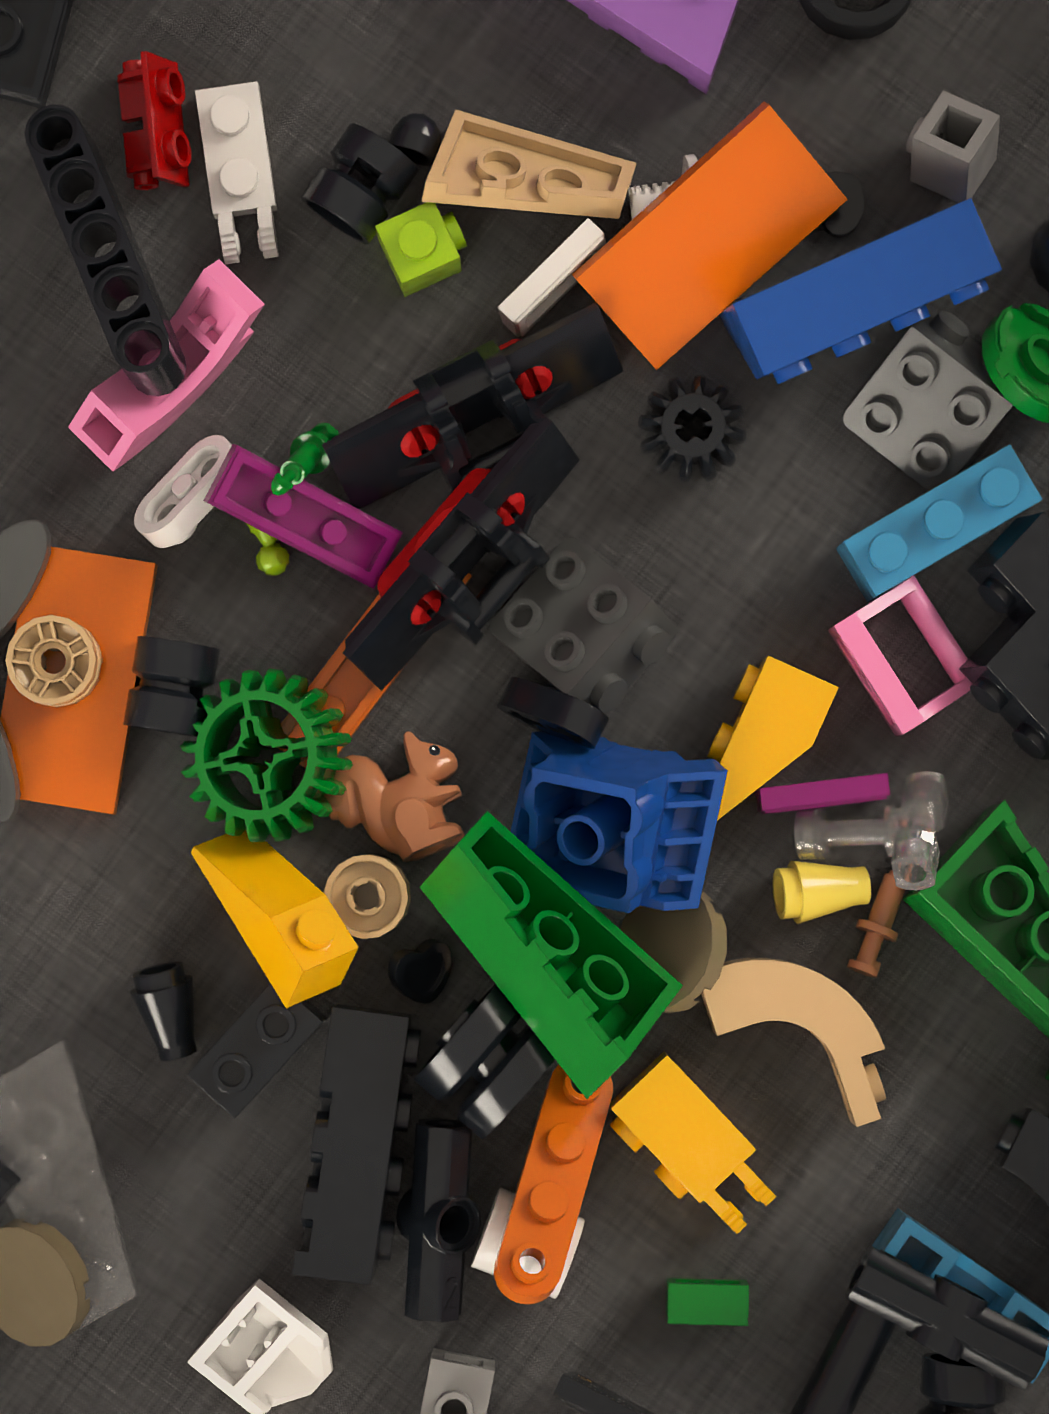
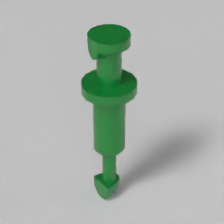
[271,422,339,496]

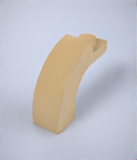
[701,958,886,1127]

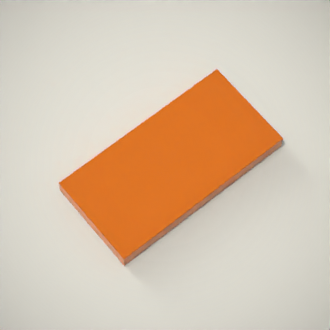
[572,101,848,370]
[0,546,158,815]

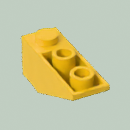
[707,656,839,821]

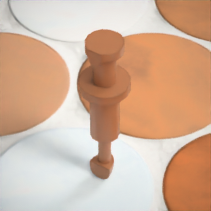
[847,833,922,978]

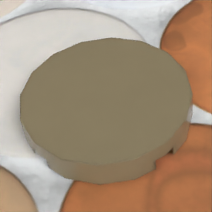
[620,892,727,1014]
[0,1219,91,1346]

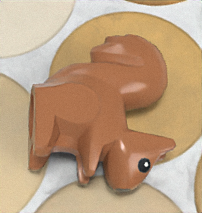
[325,731,464,862]

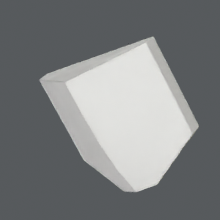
[187,1278,333,1414]

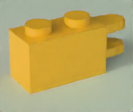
[609,1051,777,1234]

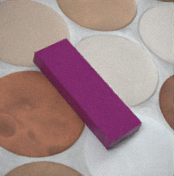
[203,444,403,589]

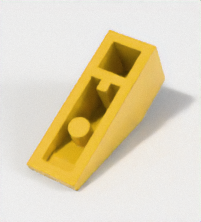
[191,830,359,1008]

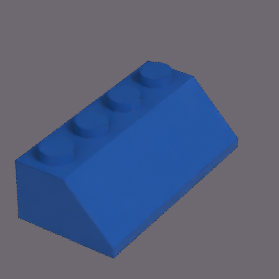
[719,198,1002,385]

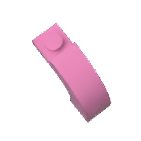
[68,259,265,472]

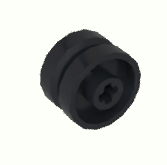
[414,984,555,1140]

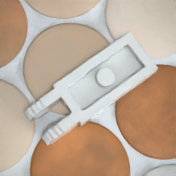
[195,81,279,265]

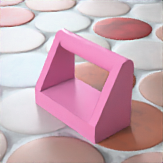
[828,576,973,737]

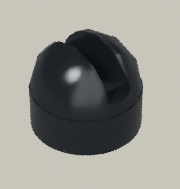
[389,113,441,166]

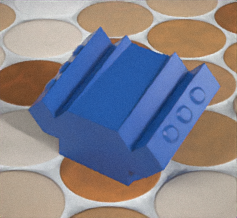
[510,731,728,913]

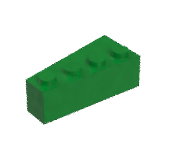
[903,799,1049,1039]
[419,811,683,1099]

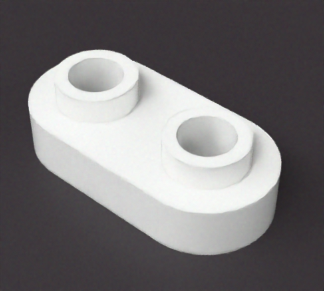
[134,435,232,548]

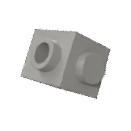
[906,90,1000,203]
[420,1348,495,1414]

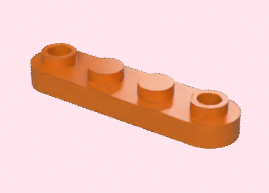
[494,1065,613,1304]

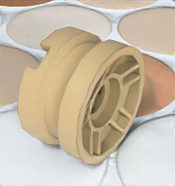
[5,615,103,708]

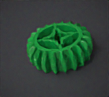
[180,668,353,842]

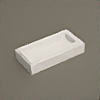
[497,218,606,337]

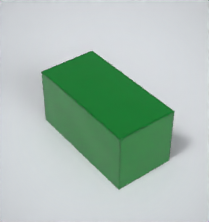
[666,1278,749,1326]

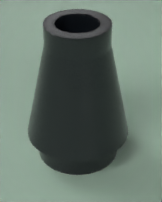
[130,961,197,1061]

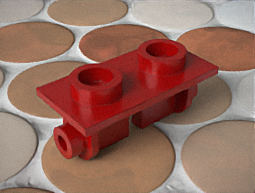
[117,51,192,190]

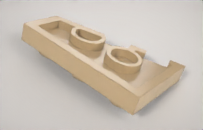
[421,109,637,219]

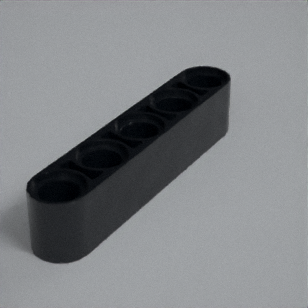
[24,104,187,396]

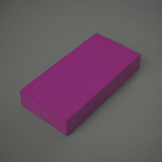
[755,773,890,815]

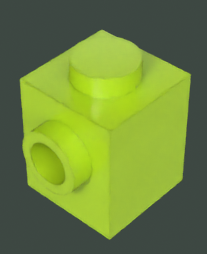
[375,202,467,297]

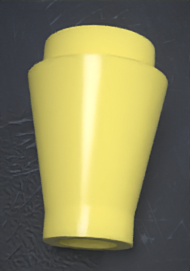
[772,861,871,924]

